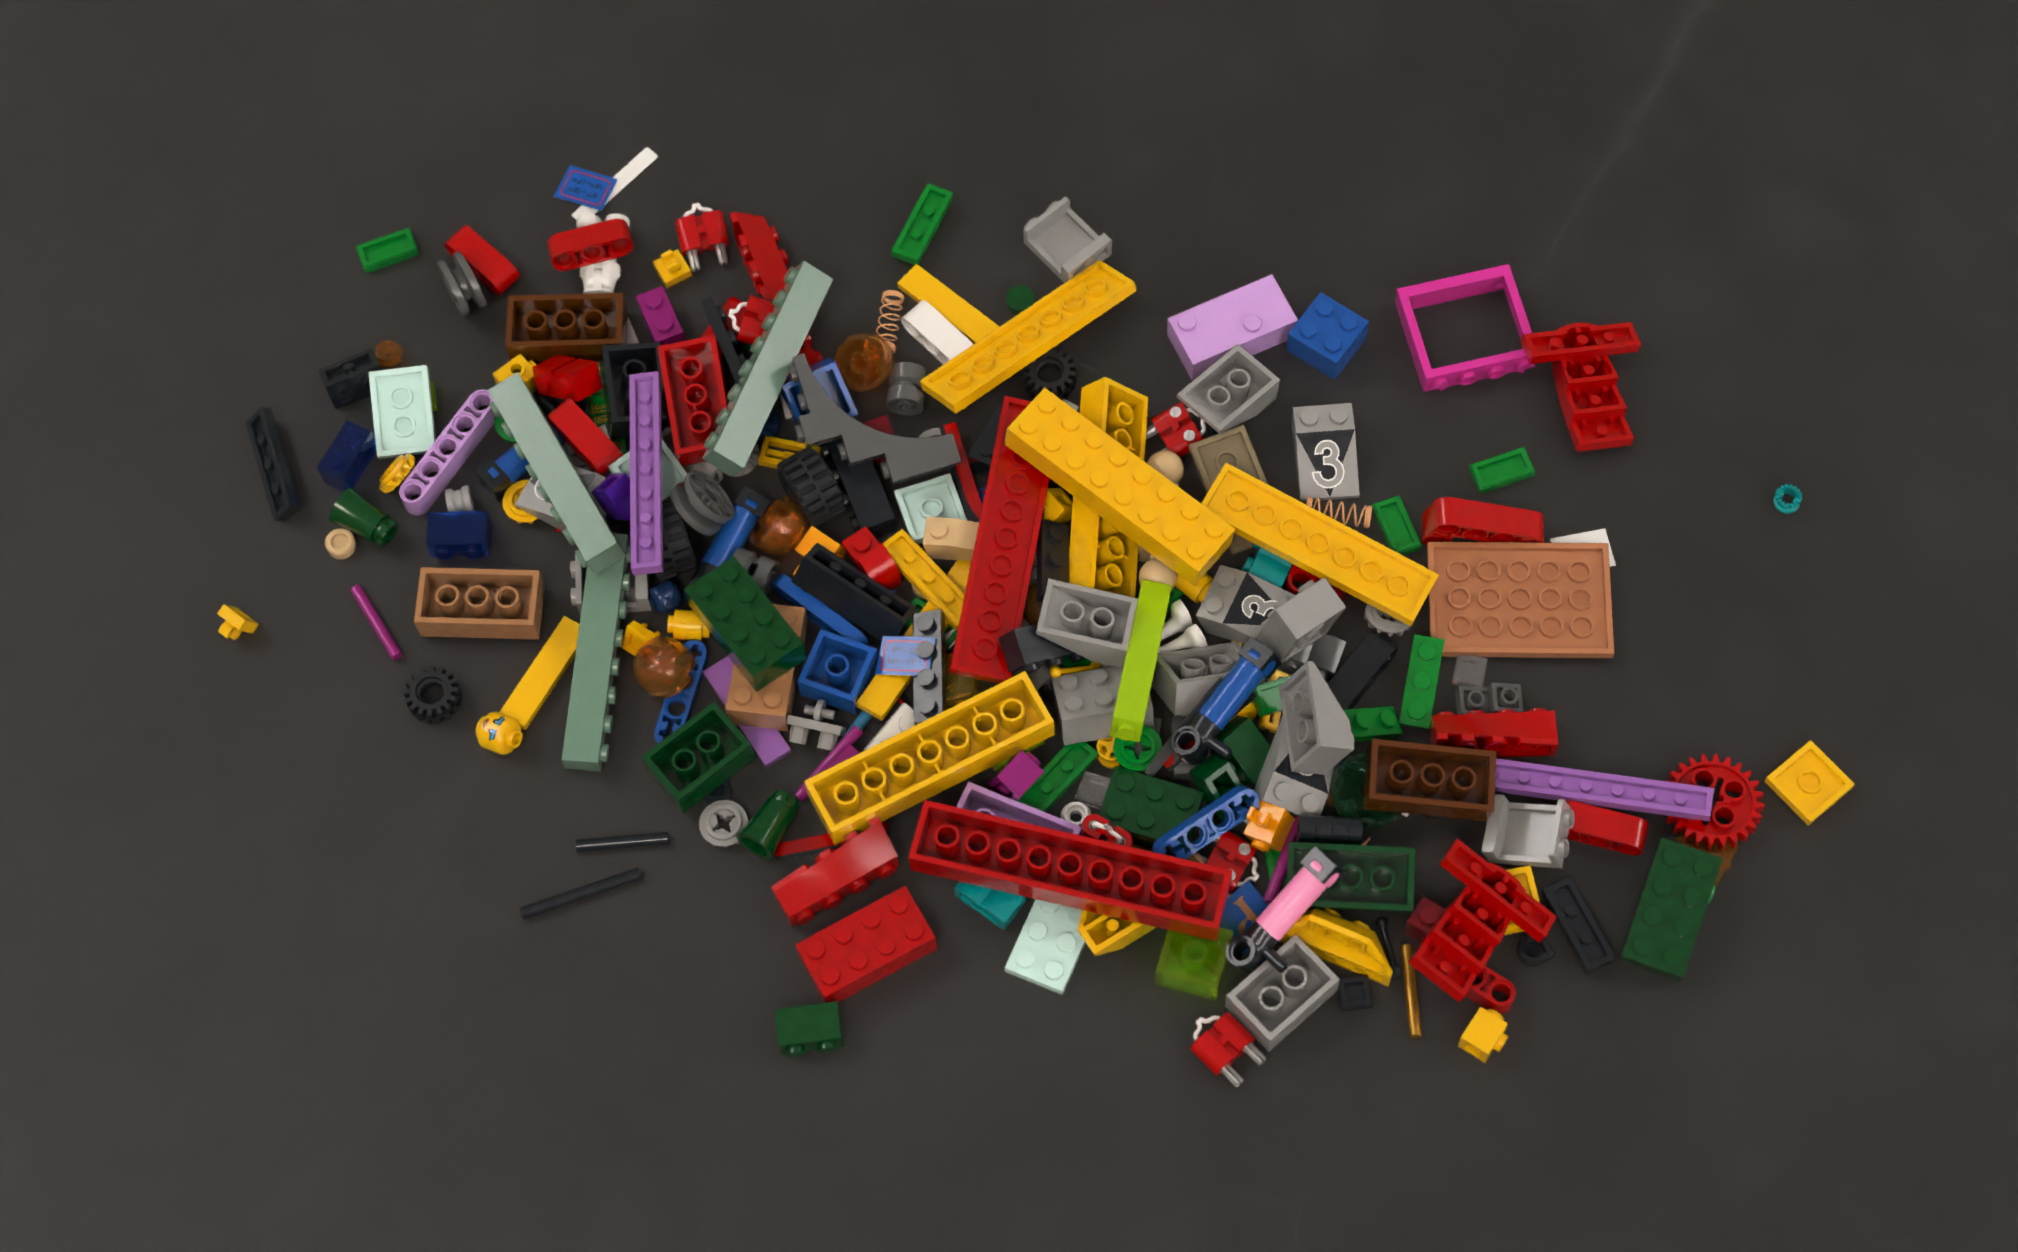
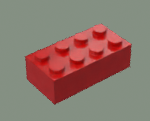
[657,335,730,466]
[795,885,937,1003]

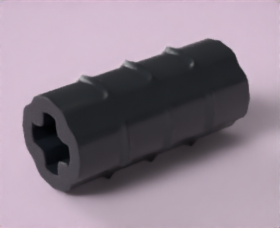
[1297,814,1363,845]

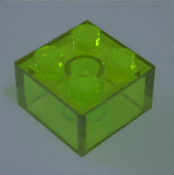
[1155,927,1233,1001]

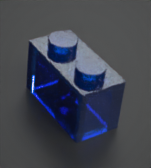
[317,420,376,491]
[426,511,492,560]

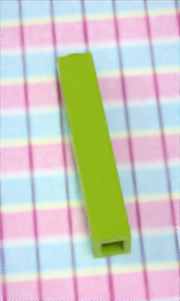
[1109,579,1172,742]

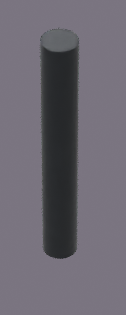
[576,832,669,852]

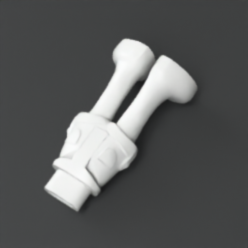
[576,213,630,294]
[1100,599,1208,668]

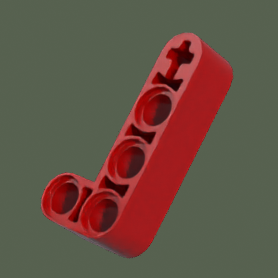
[1422,497,1544,546]

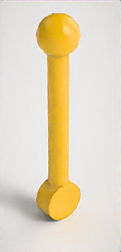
[1050,662,1102,678]

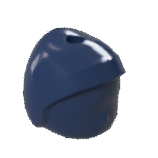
[648,580,682,613]

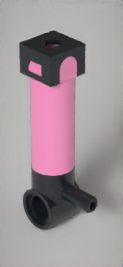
[1226,846,1347,973]

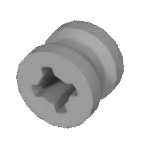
[445,485,475,518]

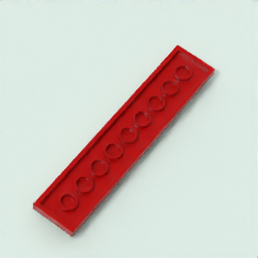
[949,396,1049,684]

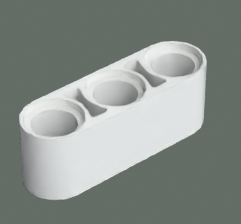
[901,300,973,365]

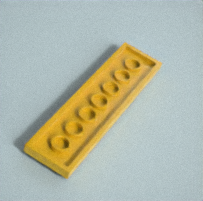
[920,260,1137,414]
[1201,463,1439,626]

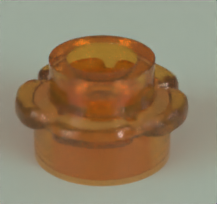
[374,340,403,367]

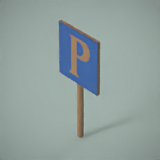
[1191,852,1269,955]

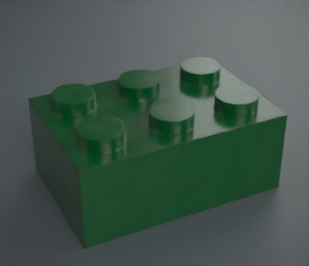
[641,702,755,813]
[1099,766,1204,860]

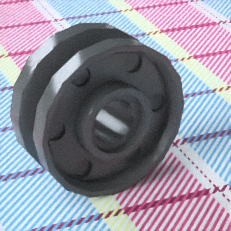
[436,251,487,317]
[670,470,735,536]

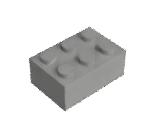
[1257,578,1346,663]
[1051,664,1154,745]
[1225,934,1340,1052]

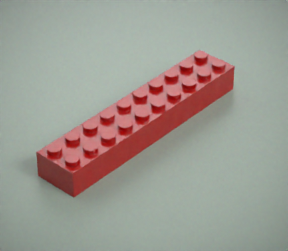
[908,800,1232,941]

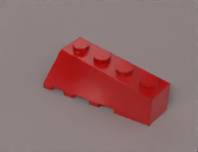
[730,212,789,300]
[1429,708,1558,758]
[771,815,899,927]

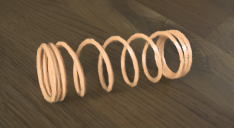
[873,290,904,356]
[1306,496,1372,528]

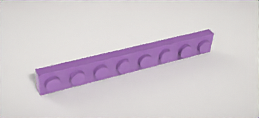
[629,371,663,575]
[1495,758,1714,821]

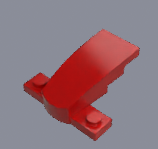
[1520,322,1641,452]
[1408,838,1557,1002]

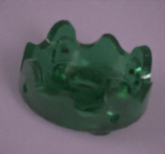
[1330,752,1402,830]

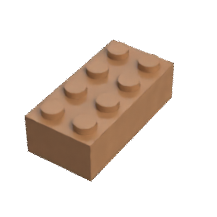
[414,567,545,640]
[725,604,808,732]

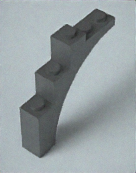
[788,353,961,485]

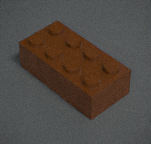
[505,293,628,363]
[1363,739,1496,822]

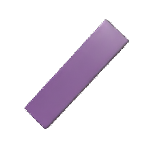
[703,656,792,768]

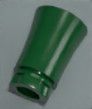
[329,487,399,547]
[736,789,800,860]

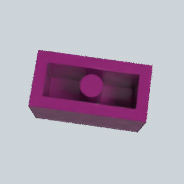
[636,286,685,346]
[985,750,1044,800]

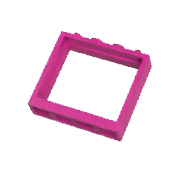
[1395,264,1536,392]

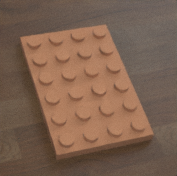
[1427,542,1614,658]

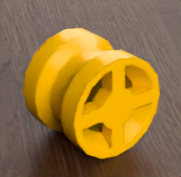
[1097,737,1122,769]

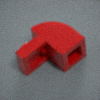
[841,526,902,590]

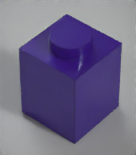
[591,473,630,521]

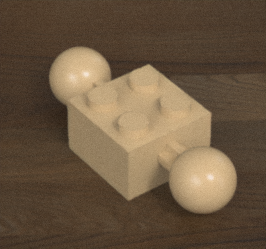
[1138,451,1184,591]

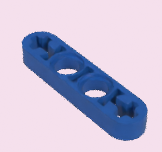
[770,573,868,645]
[654,640,708,744]
[1152,785,1260,859]

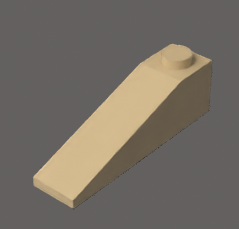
[923,517,1037,565]

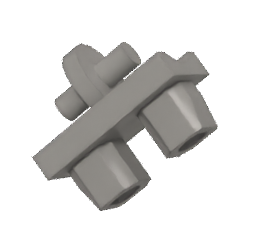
[787,699,846,751]

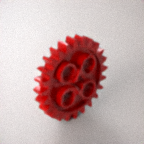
[1666,754,1765,851]

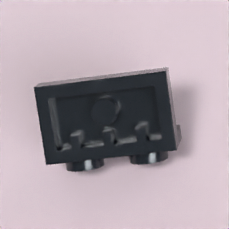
[318,348,382,409]

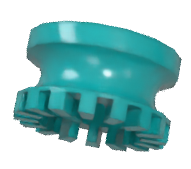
[1773,484,1802,514]

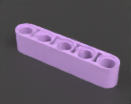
[399,389,496,515]

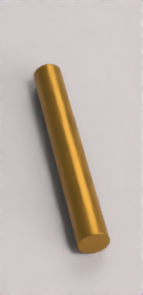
[1400,944,1422,1039]

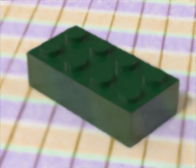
[684,556,807,692]
[1619,838,1723,982]
[1287,842,1415,913]

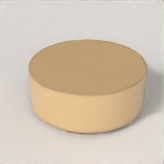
[325,528,356,559]

